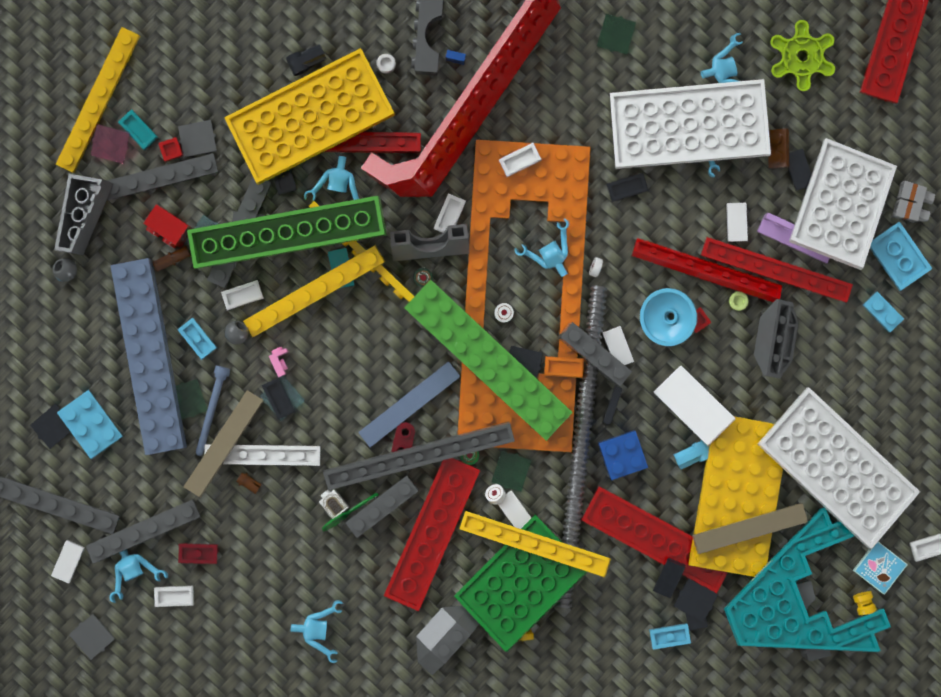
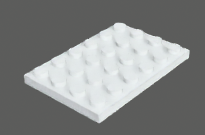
[789,138,897,270]

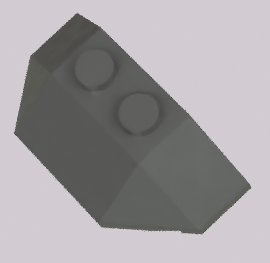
[754,299,798,378]
[416,606,479,675]

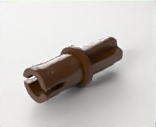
[152,245,191,271]

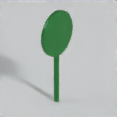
[322,493,378,531]

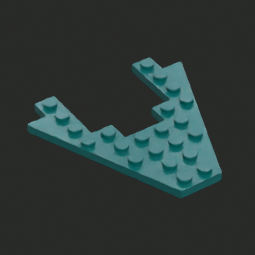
[724,508,891,652]

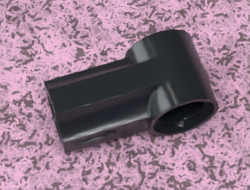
[286,44,327,76]

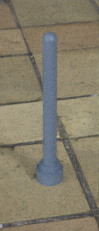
[196,365,231,456]

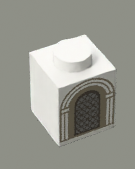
[319,489,349,519]

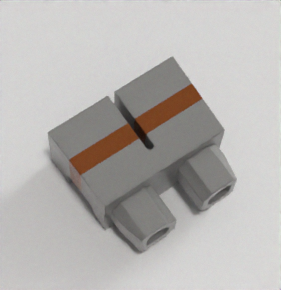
[891,181,935,223]

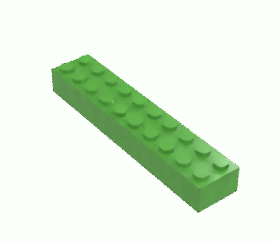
[187,196,387,269]
[404,280,573,441]

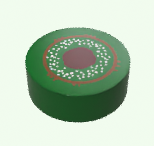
[460,451,479,465]

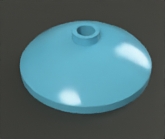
[640,288,697,346]

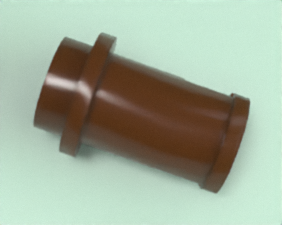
[236,472,262,494]

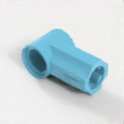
[673,440,709,469]

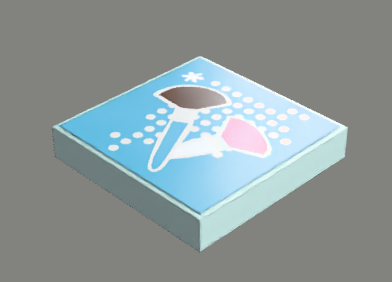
[853,542,908,595]

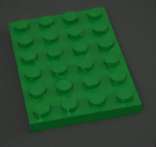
[454,515,587,652]

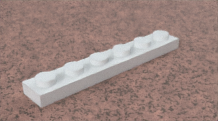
[205,444,321,466]

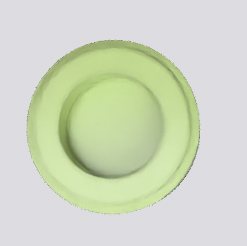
[729,292,749,311]

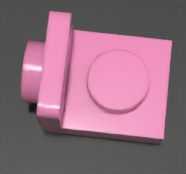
[269,347,289,377]

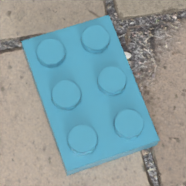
[870,222,932,291]
[57,390,123,459]

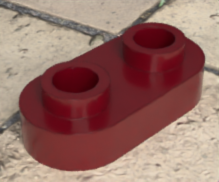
[391,422,415,452]

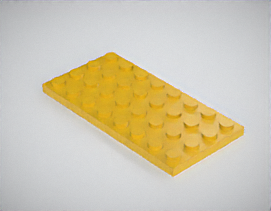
[224,48,395,185]
[688,416,783,577]

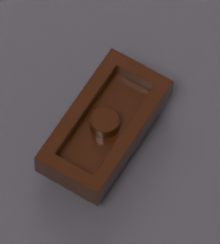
[768,128,789,169]

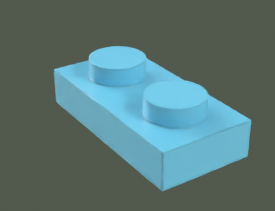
[862,292,904,332]
[178,318,217,360]
[649,623,691,650]

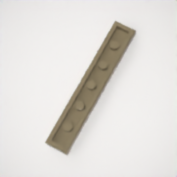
[184,390,264,498]
[692,503,808,554]

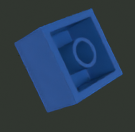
[598,430,648,480]

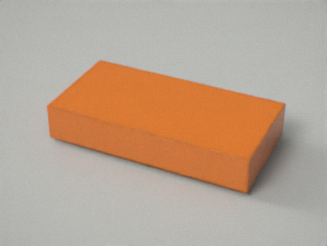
[544,356,584,378]

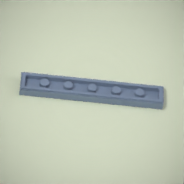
[358,362,460,447]

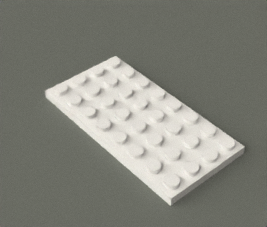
[610,79,771,169]
[757,387,920,549]

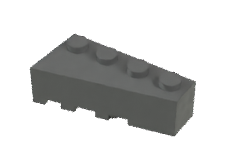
[54,174,114,255]

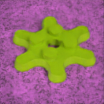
[770,20,835,91]

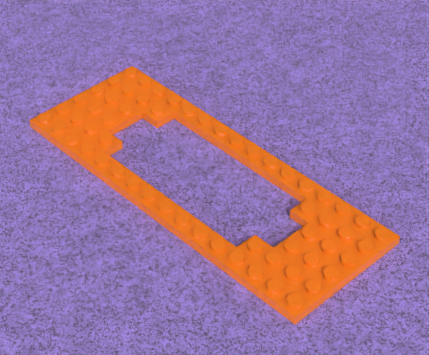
[458,140,590,452]

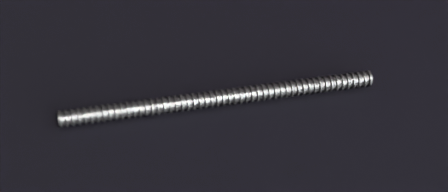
[555,286,608,608]

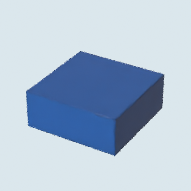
[445,50,466,65]

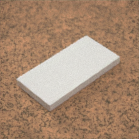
[654,366,736,446]

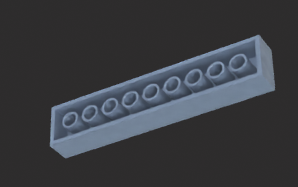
[110,258,187,455]

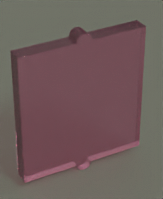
[91,124,130,163]

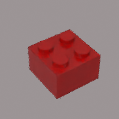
[143,204,193,248]

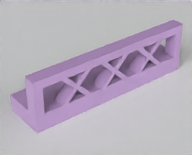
[757,213,830,263]

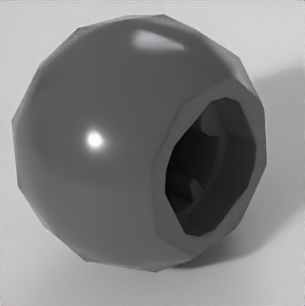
[53,258,77,282]
[224,321,249,345]

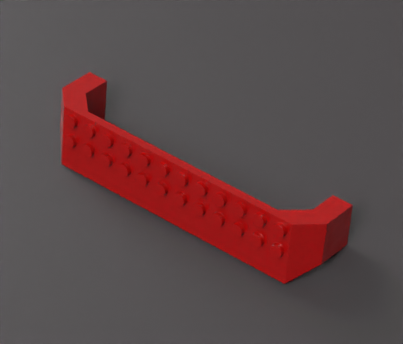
[361,0,561,197]

